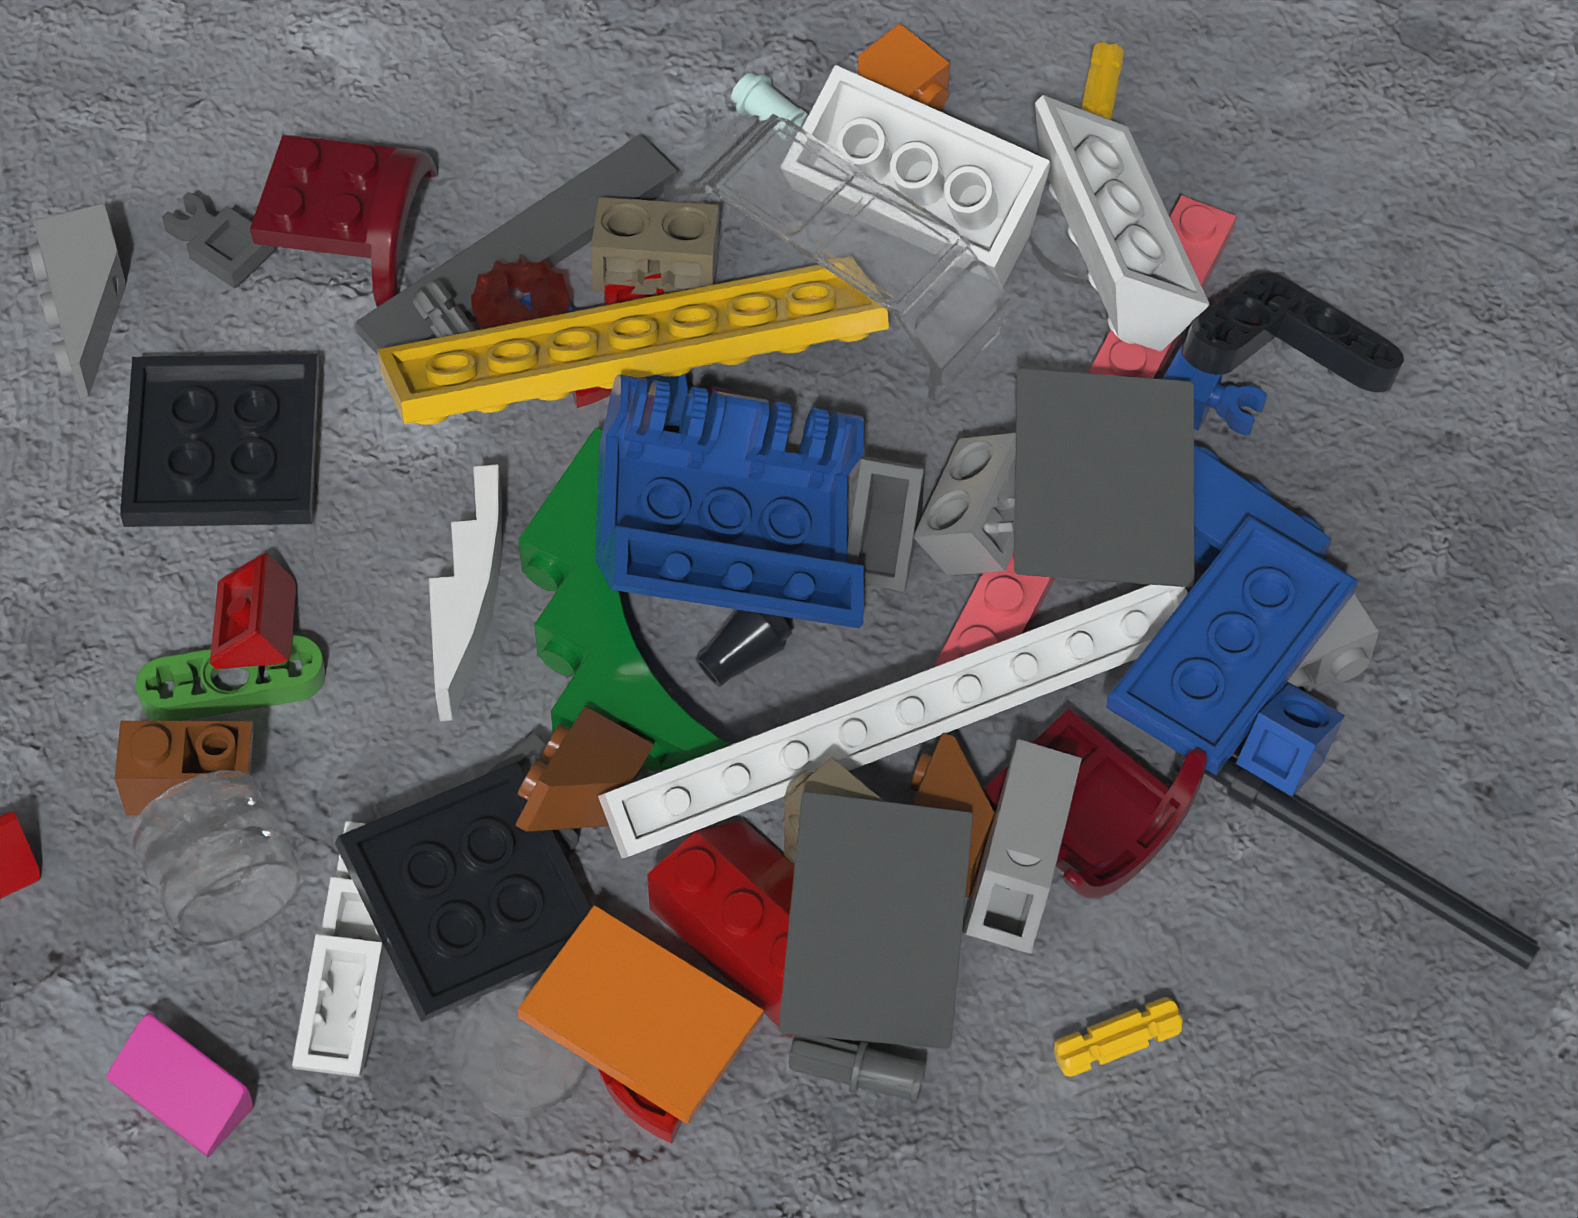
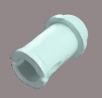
[731,72,808,143]

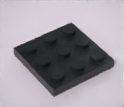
[120,354,320,527]
[335,761,591,1022]

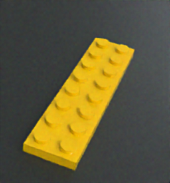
[377,258,889,425]

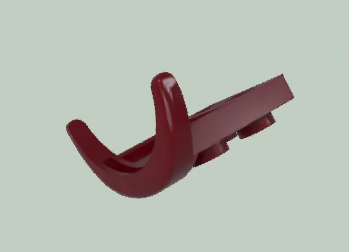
[250,134,437,307]
[982,708,1207,899]

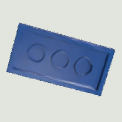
[1106,516,1358,775]

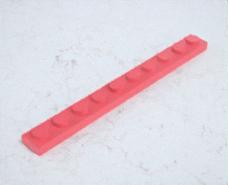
[935,195,1237,667]

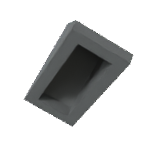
[847,457,925,592]

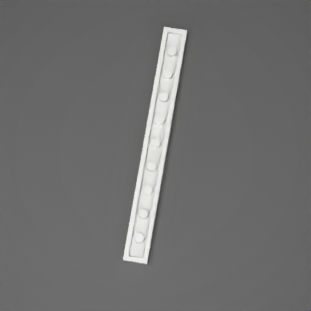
[598,585,1188,859]

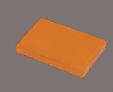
[518,905,764,1125]

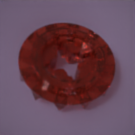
[471,254,569,329]

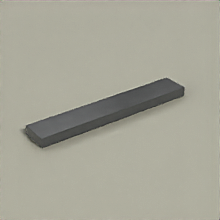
[355,134,678,355]

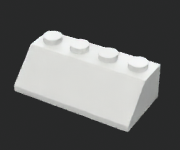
[780,65,1051,288]
[1035,95,1210,352]

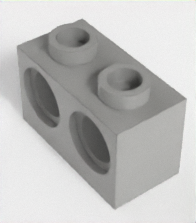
[913,433,1016,576]

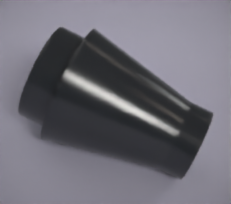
[695,609,792,687]

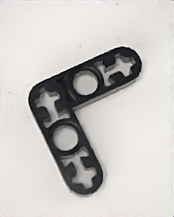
[1182,273,1404,392]

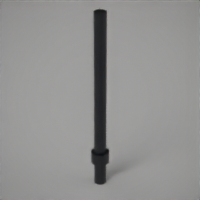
[1204,759,1541,970]

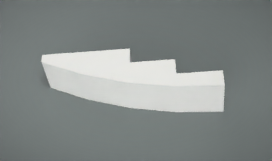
[429,465,502,721]
[292,821,390,1077]

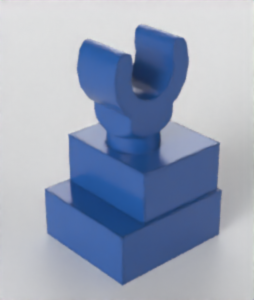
[1163,338,1267,435]

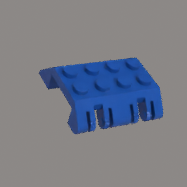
[595,374,864,628]

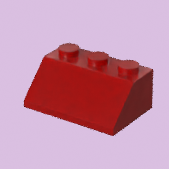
[647,820,795,1038]

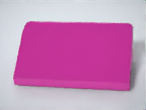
[106,1013,254,1158]

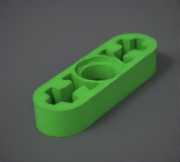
[136,635,325,721]

